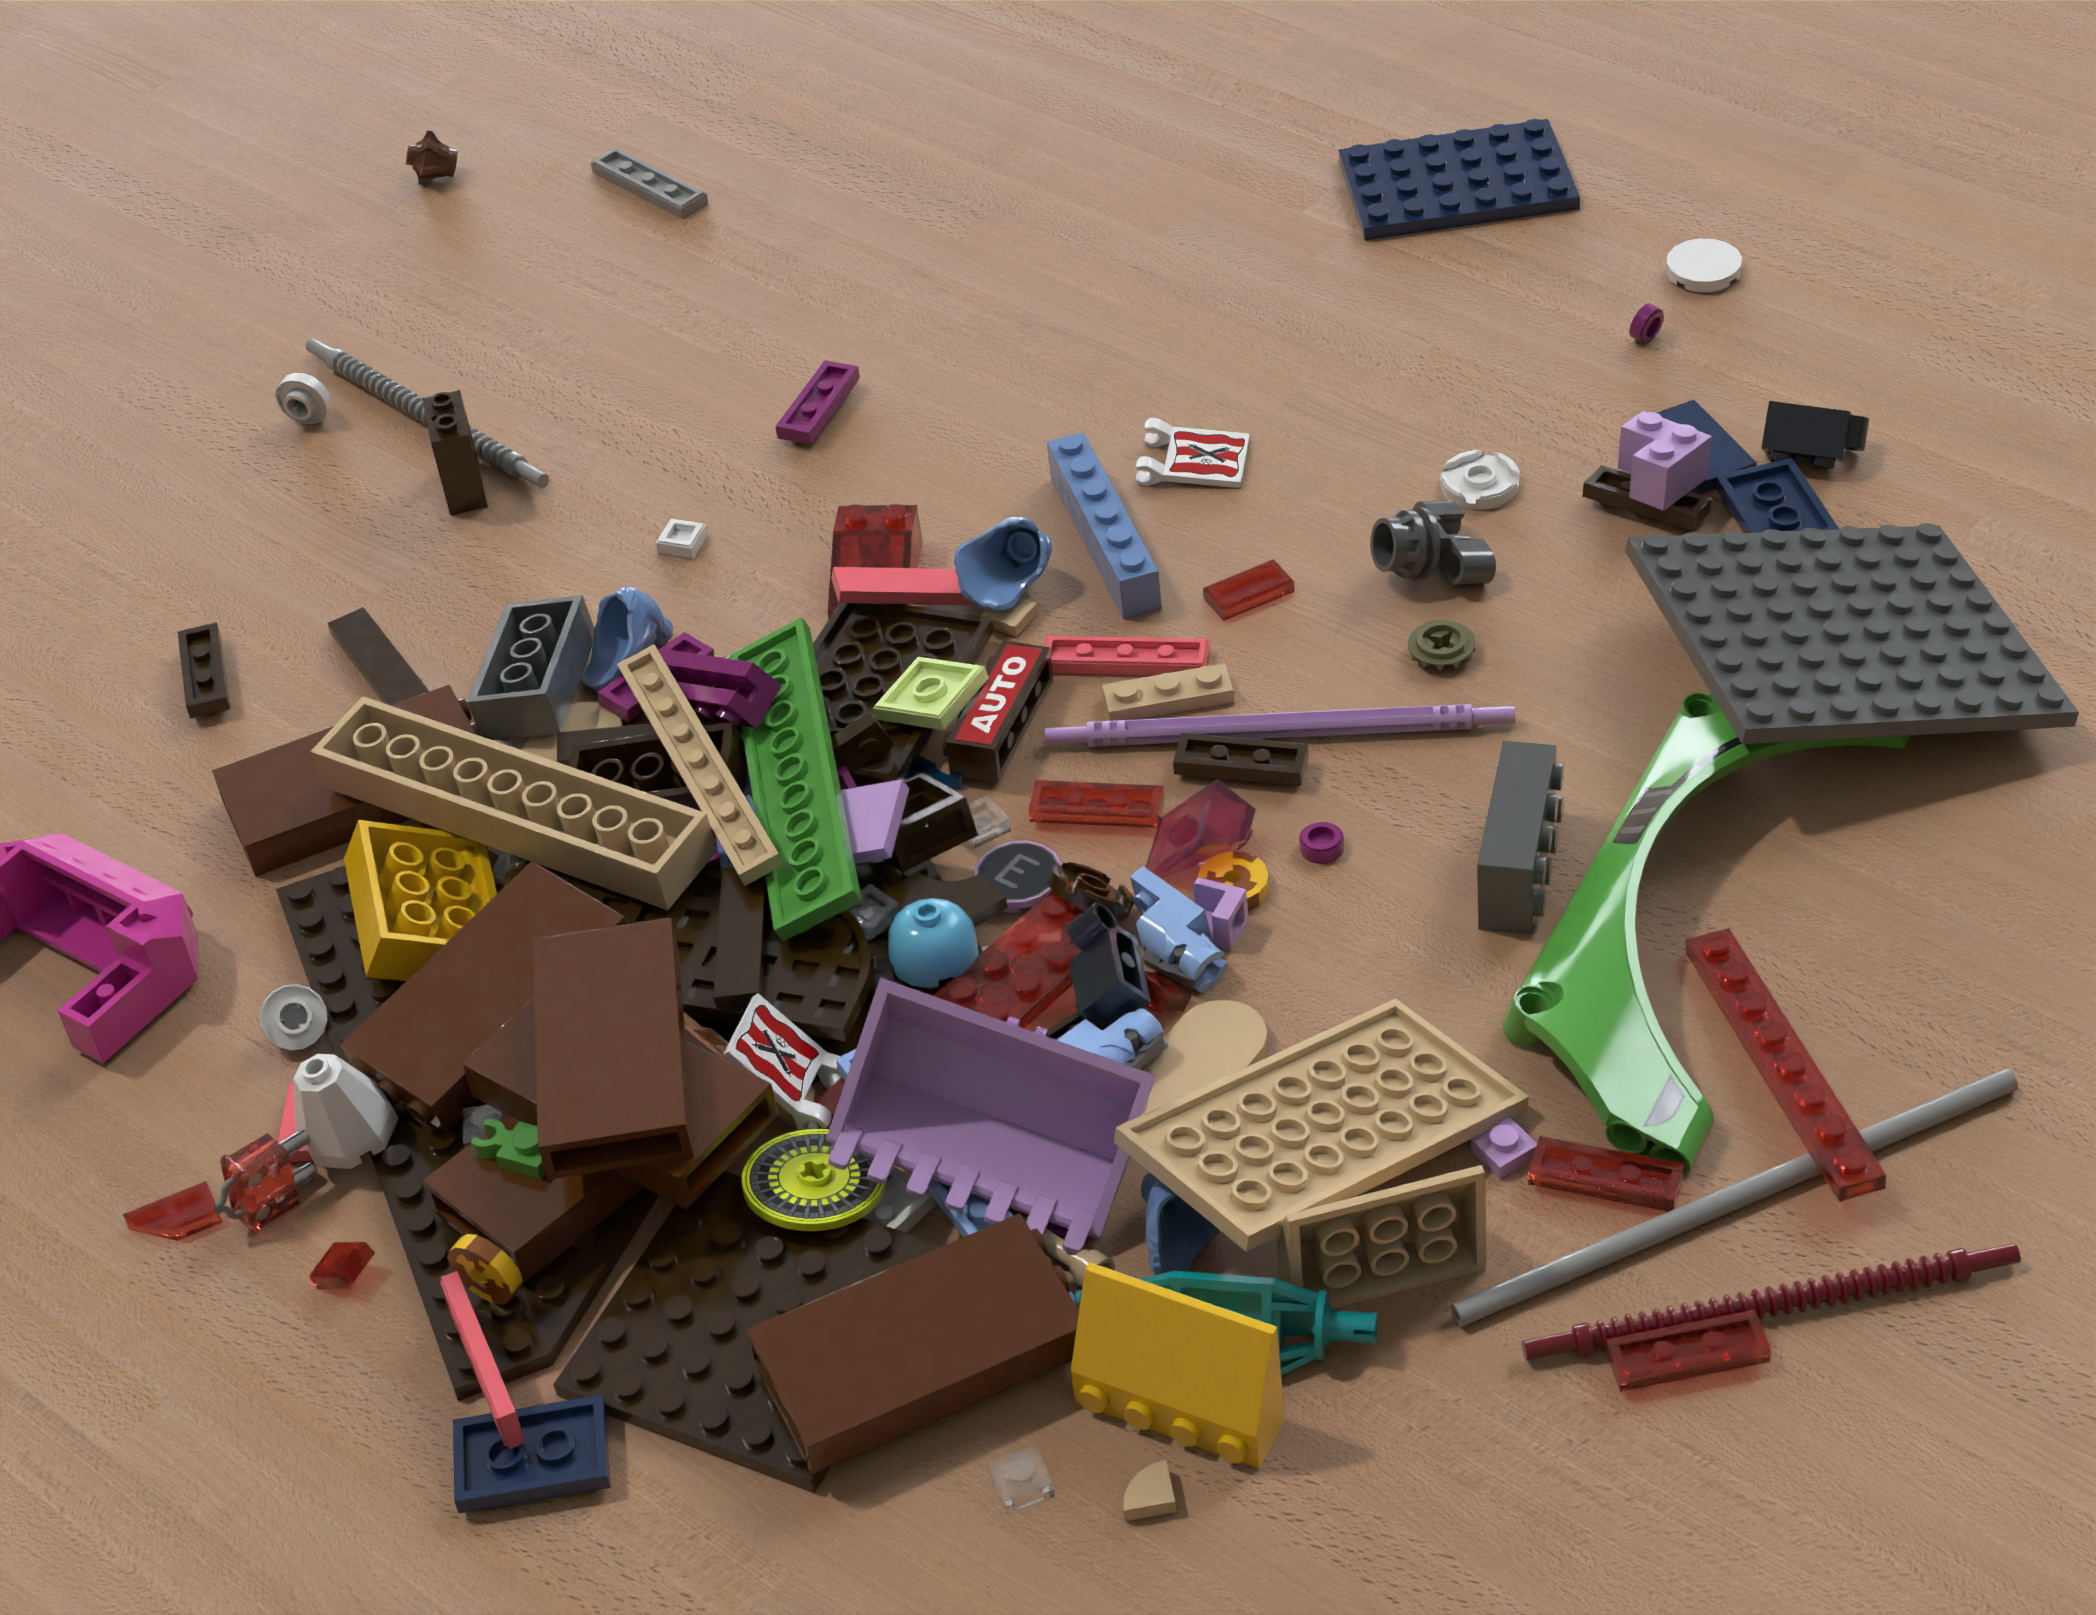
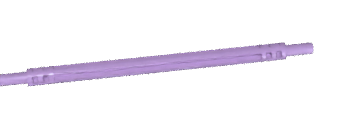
[1045,704,1515,747]

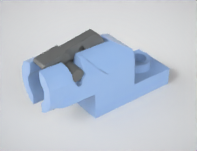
[1130,866,1228,993]
[1057,1008,1168,1070]

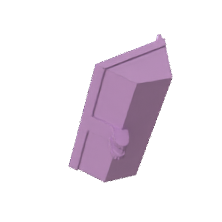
[826,977,1156,1255]

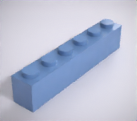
[1047,432,1162,619]

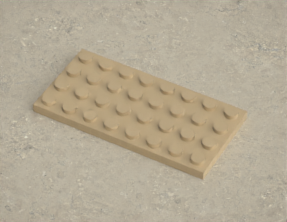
[1114,998,1530,1252]

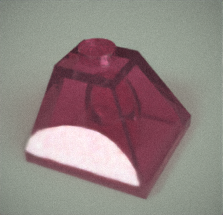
[1145,779,1256,879]

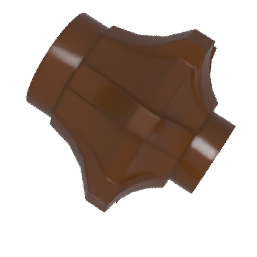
[406,130,458,185]

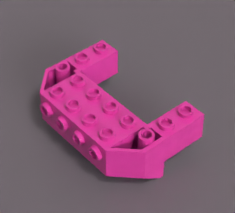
[0,833,198,1064]

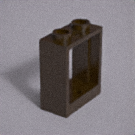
[422,390,488,516]
[882,772,979,873]

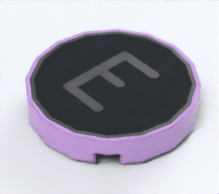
[975,841,1062,913]

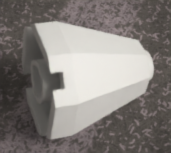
[293,1054,399,1169]

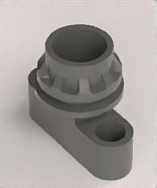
[1370,500,1496,585]

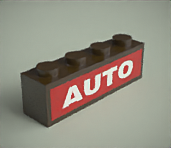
[943,640,1053,783]

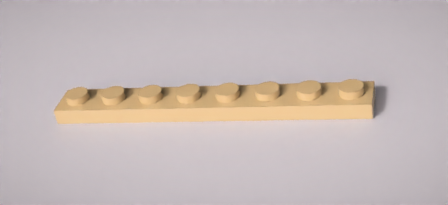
[617,644,784,886]

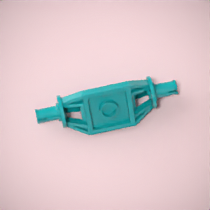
[1074,1271,1378,1376]

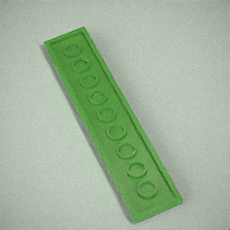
[730,617,862,941]

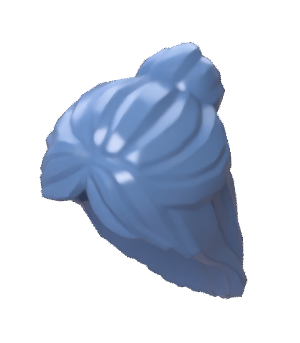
[954,517,1052,612]
[582,585,673,693]
[1140,1172,1220,1275]

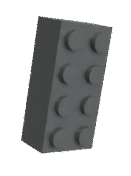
[467,595,595,741]
[1477,741,1564,934]

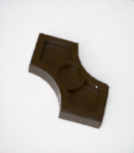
[882,871,1008,927]

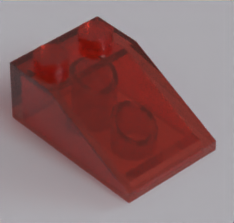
[827,504,923,620]

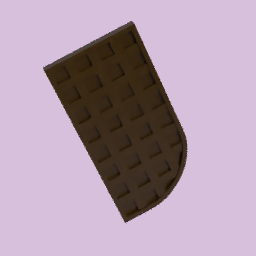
[561,869,872,1042]

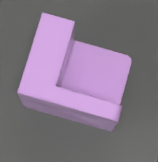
[1193,877,1249,951]

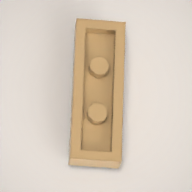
[1102,663,1234,721]

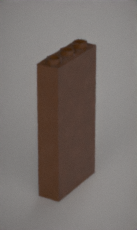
[212,684,480,877]
[340,861,628,1133]
[532,918,694,1180]
[463,996,778,1210]
[423,1115,644,1284]
[746,1213,1080,1474]

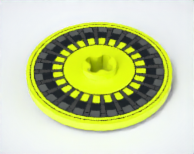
[742,1129,887,1231]

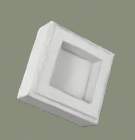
[656,519,709,559]

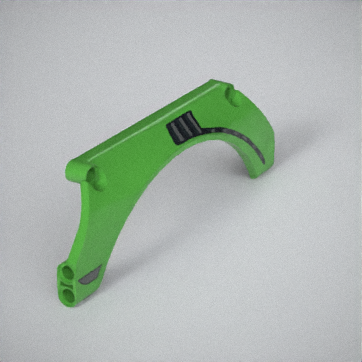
[1502,693,1911,1177]

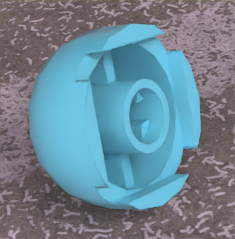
[887,898,979,988]

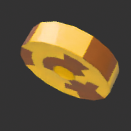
[1197,851,1270,911]
[447,1234,523,1304]

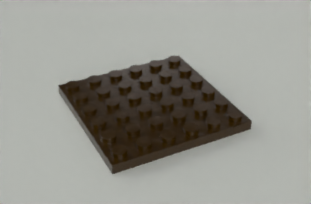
[553,1171,943,1493]

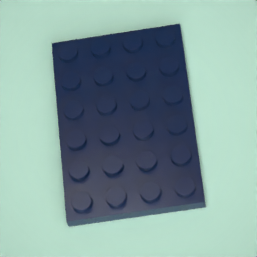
[1338,119,1580,240]

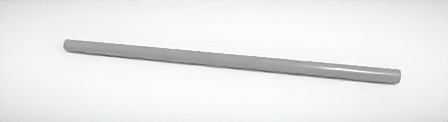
[1450,1068,2018,1327]

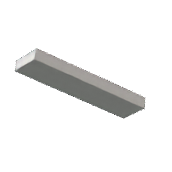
[591,147,708,219]

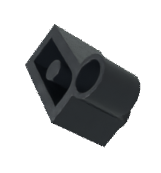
[1761,401,1870,469]
[1067,902,1151,1029]

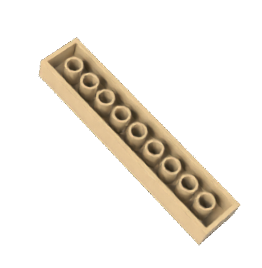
[310,696,717,910]

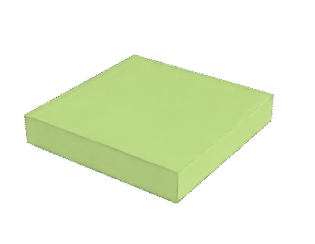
[873,657,989,730]

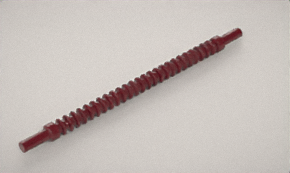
[1522,1243,2021,1361]

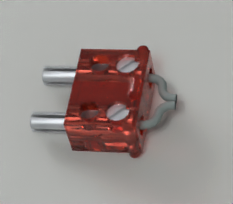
[213,1129,318,1234]

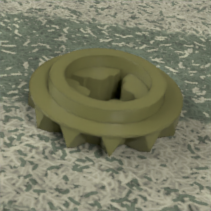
[1408,620,1476,672]

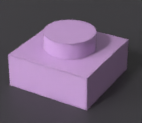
[1470,1117,1539,1180]

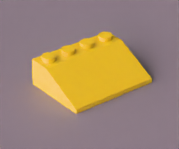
[344,820,497,981]
[1071,1262,1285,1469]

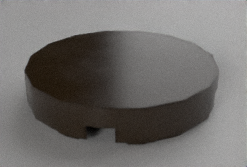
[1047,862,1134,920]

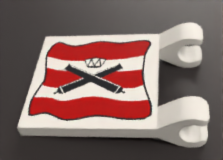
[1136,418,1250,488]
[723,993,844,1131]

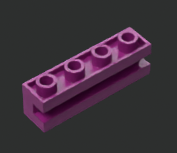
[659,649,782,728]

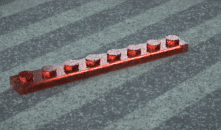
[1686,928,1886,1202]

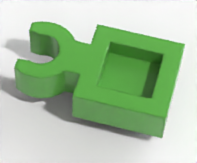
[471,1119,545,1180]

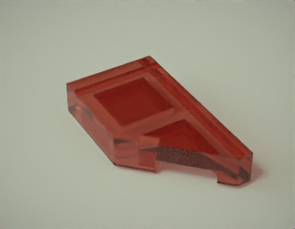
[123,1181,223,1241]

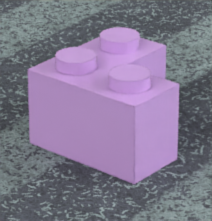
[1618,411,1712,511]

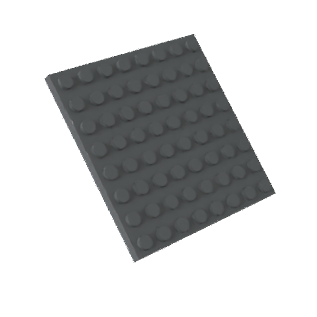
[1625,523,2079,744]

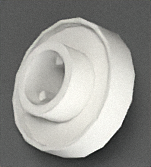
[275,373,332,424]
[260,984,327,1051]

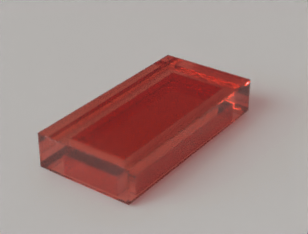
[1203,559,1295,621]

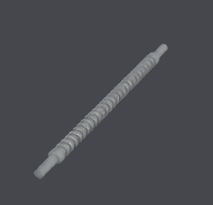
[306,338,549,488]

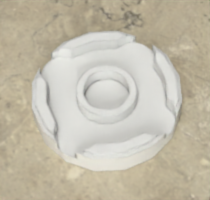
[1666,238,1742,293]
[1440,450,1520,510]

